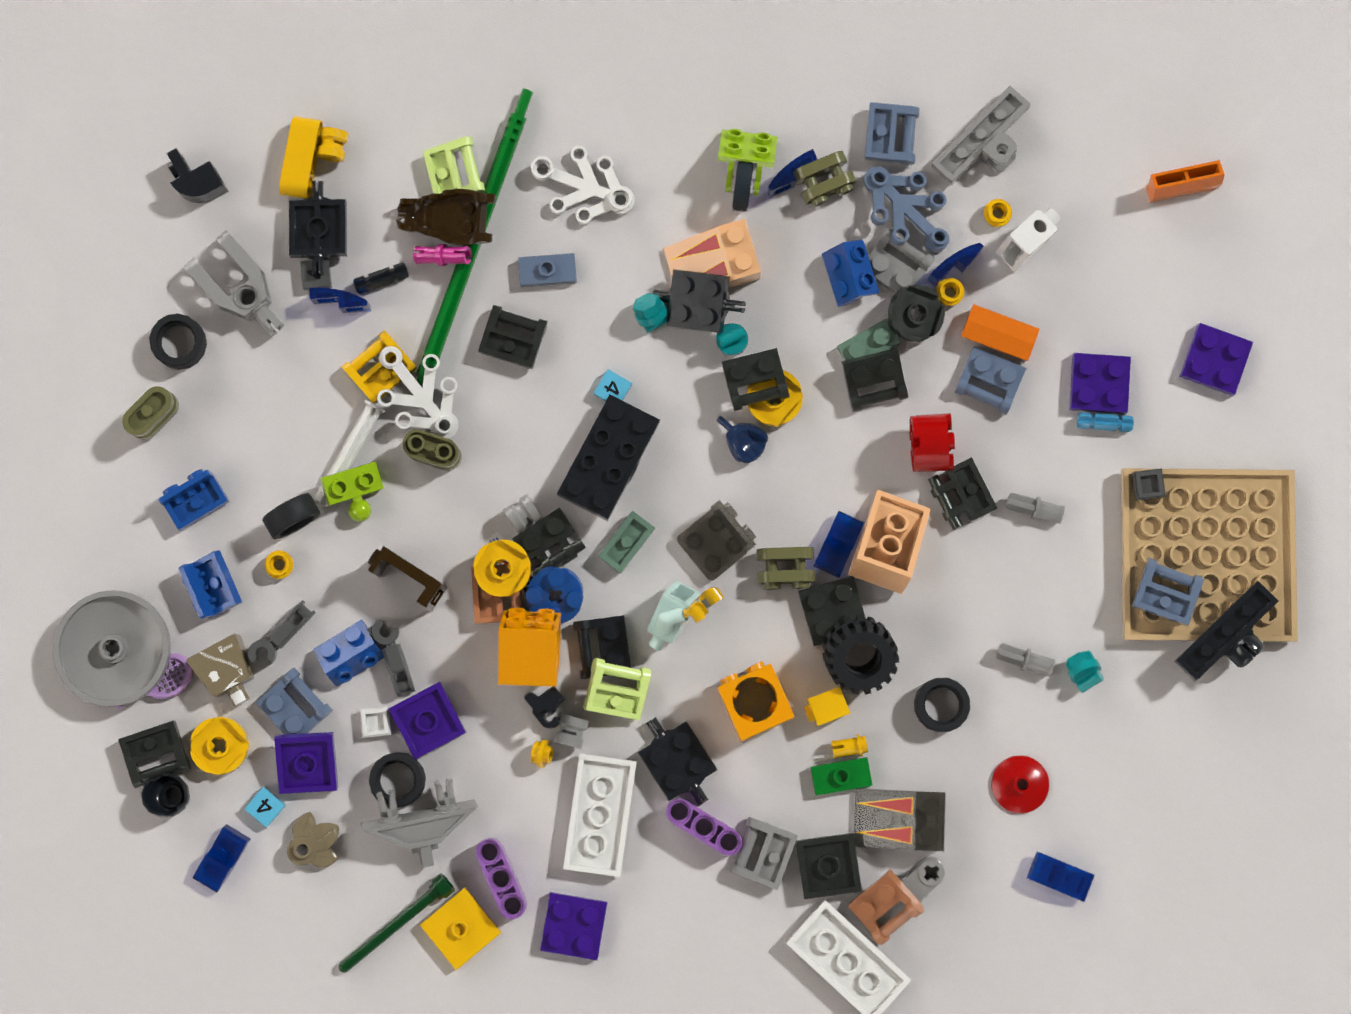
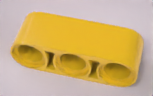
[279,116,323,199]

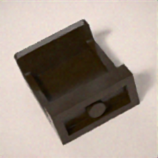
[368,546,448,611]

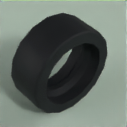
[149,313,207,370]
[262,493,321,540]
[914,678,970,732]
[369,752,426,808]

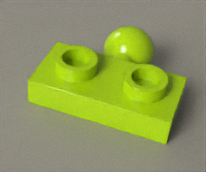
[319,461,384,522]

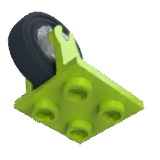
[717,129,777,211]

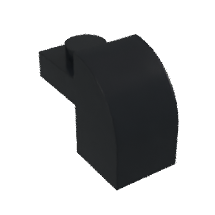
[166,148,229,203]

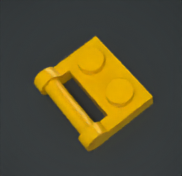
[341,330,417,404]

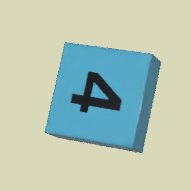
[593,369,632,401]
[245,786,286,828]

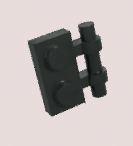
[928,457,997,530]
[512,507,586,573]

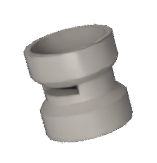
[503,494,542,533]
[554,714,589,749]

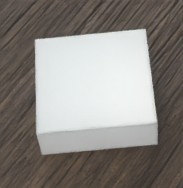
[359,706,392,738]

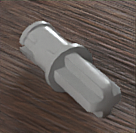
[1006,493,1065,524]
[996,643,1055,677]

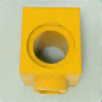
[804,687,850,726]

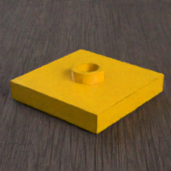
[420,887,502,970]

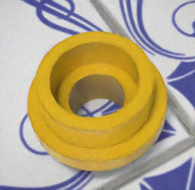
[984,199,1012,227]
[936,278,964,306]
[265,550,294,579]
[531,739,554,768]

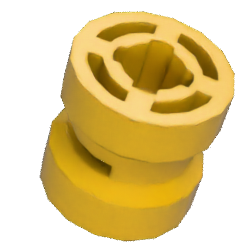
[316,127,349,163]

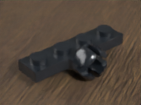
[1174,581,1279,682]

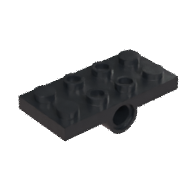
[557,394,660,521]

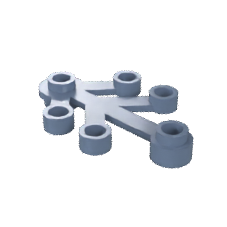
[864,166,949,253]

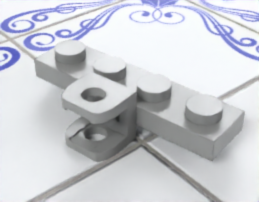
[932,86,1031,185]

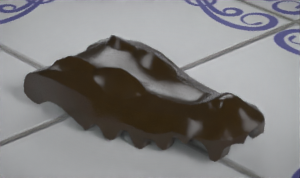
[396,189,496,246]

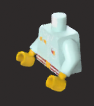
[647,580,723,652]

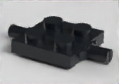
[289,180,347,276]
[652,269,746,333]
[638,717,718,806]

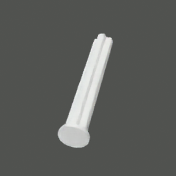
[314,400,385,507]

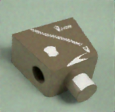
[186,633,254,707]

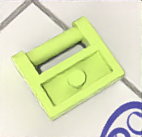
[423,136,485,194]
[583,658,651,720]

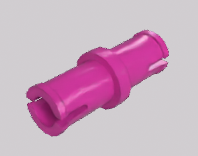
[413,244,472,266]

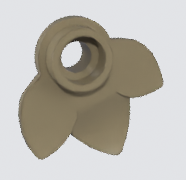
[287,812,339,868]

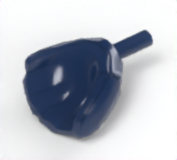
[716,416,768,463]

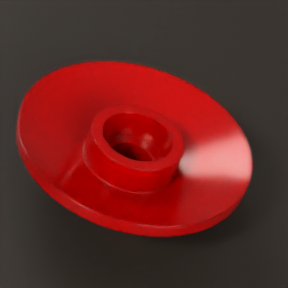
[991,755,1049,813]

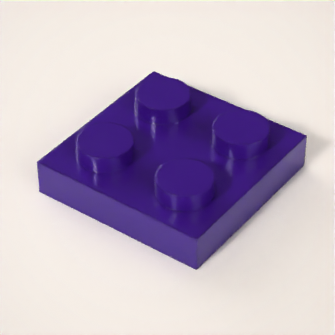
[1179,323,1253,396]
[1069,353,1131,414]
[388,682,467,759]
[274,732,338,794]
[540,892,608,960]

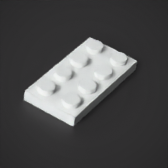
[563,753,637,877]
[786,899,912,1014]

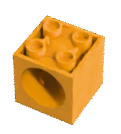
[498,608,561,687]
[717,661,795,741]

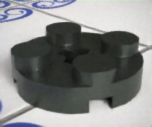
[887,285,945,342]

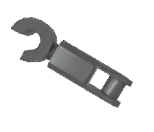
[248,600,316,663]
[372,619,415,697]

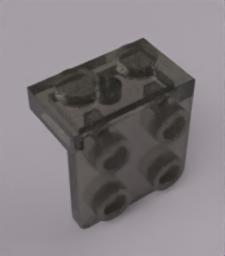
[677,500,756,581]

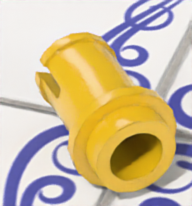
[831,734,868,759]

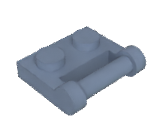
[864,102,920,165]
[954,346,1026,415]
[1132,558,1204,626]
[256,667,333,735]

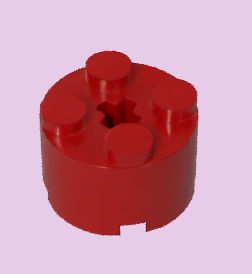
[909,413,955,472]

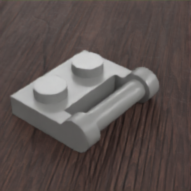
[868,227,935,294]
[729,817,798,890]

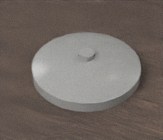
[53,590,171,706]

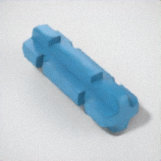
[1077,412,1134,432]

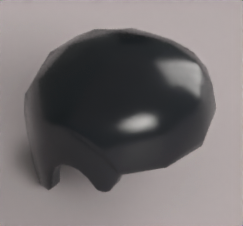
[141,773,190,818]

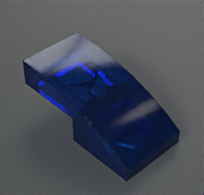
[767,149,818,198]
[928,243,984,287]
[309,287,371,313]
[813,511,865,578]
[192,824,251,893]
[1026,851,1095,902]

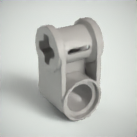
[899,857,945,905]

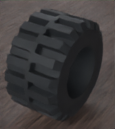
[822,615,899,695]

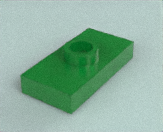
[810,757,873,795]

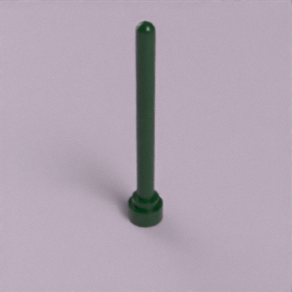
[338,873,455,973]

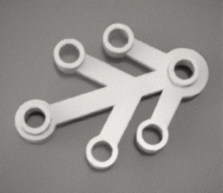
[531,146,635,225]
[377,346,459,439]

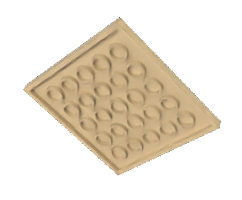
[1121,468,1298,642]

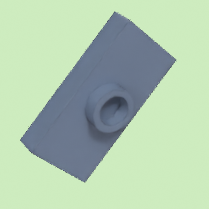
[518,253,577,287]

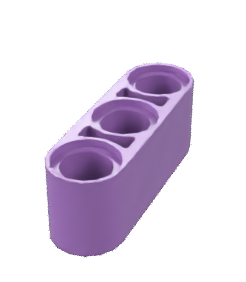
[666,798,742,855]
[476,838,527,919]

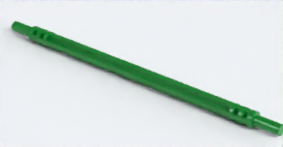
[411,88,533,395]

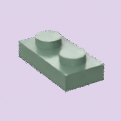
[837,318,901,361]
[598,511,655,574]

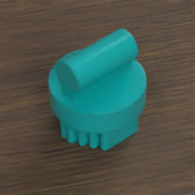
[633,293,667,333]
[716,323,748,357]
[1066,650,1104,693]

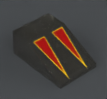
[854,788,946,851]

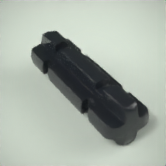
[353,262,409,294]

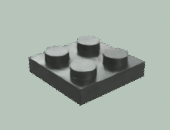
[798,576,866,647]
[796,833,862,899]

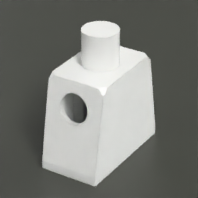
[995,208,1061,273]

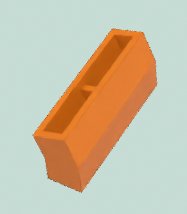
[1146,160,1225,203]
[960,304,1040,361]

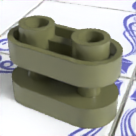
[792,151,857,207]
[122,386,179,440]
[403,430,462,471]
[757,547,815,590]

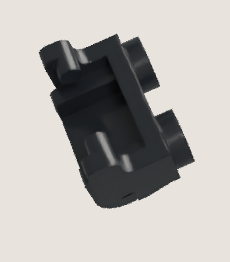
[524,686,566,728]

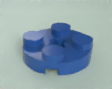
[526,566,584,623]

